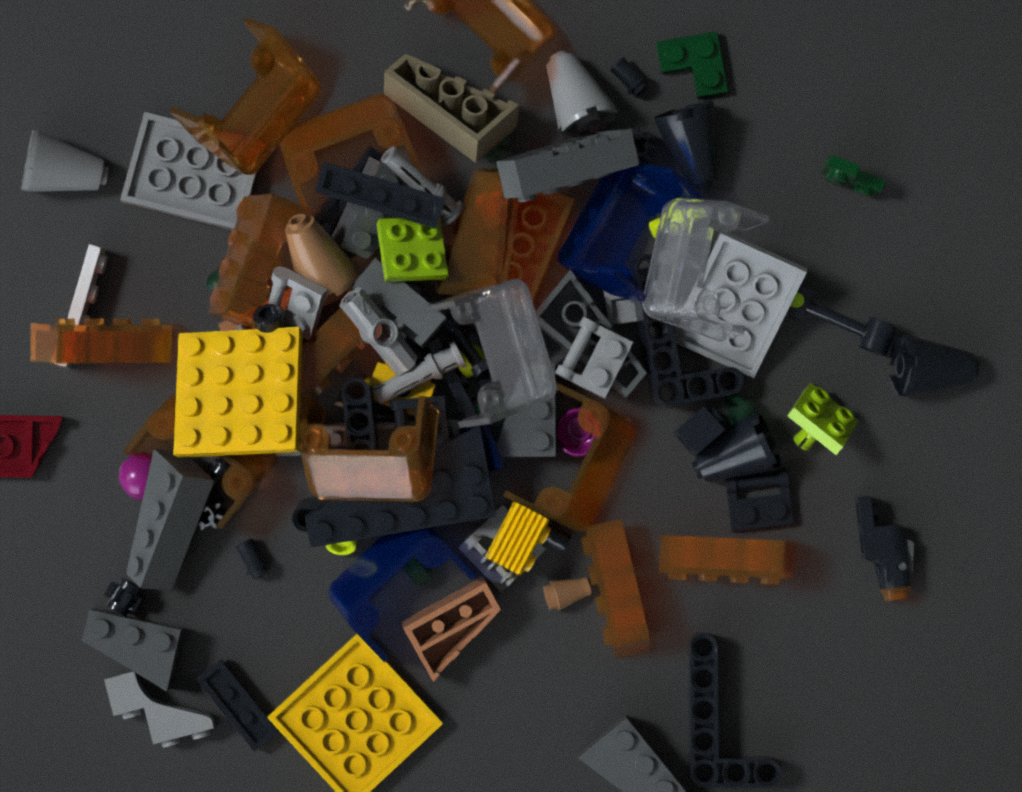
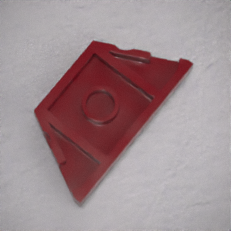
[0,415,64,478]

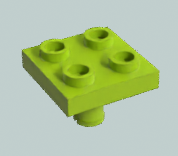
[376,218,448,282]
[787,382,859,455]

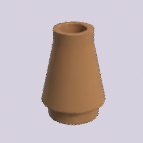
[543,577,591,611]

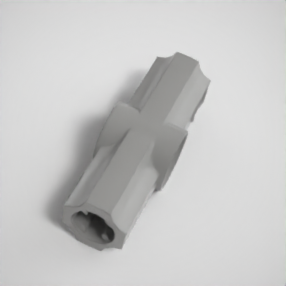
[339,287,418,375]

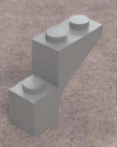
[104,671,217,748]

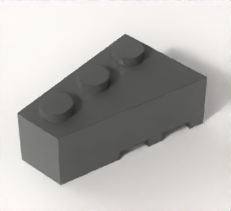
[332,157,428,259]
[351,258,447,349]
[493,363,556,458]
[82,608,185,691]

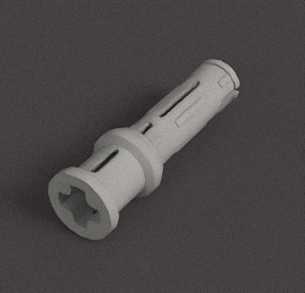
[381,146,464,225]
[372,341,467,405]

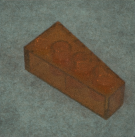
[435,167,508,298]
[498,192,576,321]
[208,193,305,326]
[300,307,368,417]
[30,318,172,364]
[581,519,651,659]
[659,535,794,584]

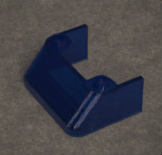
[558,164,703,302]
[328,527,476,662]

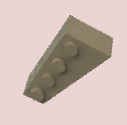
[384,53,519,163]

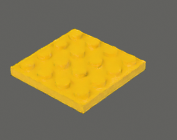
[173,327,303,458]
[267,632,443,792]

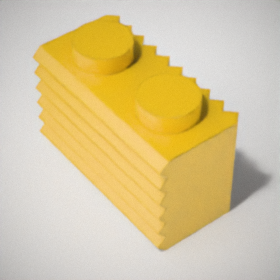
[485,501,551,576]

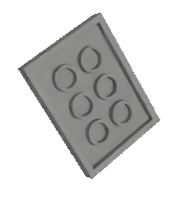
[120,112,265,232]
[674,230,807,378]

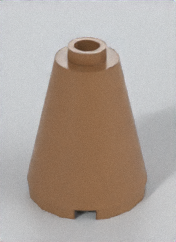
[285,214,358,301]

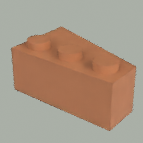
[402,577,501,682]

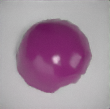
[555,408,603,457]
[118,452,152,501]

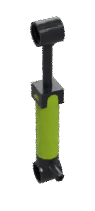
[659,231,898,357]

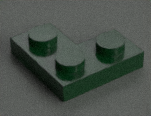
[656,31,728,99]
[820,154,886,197]

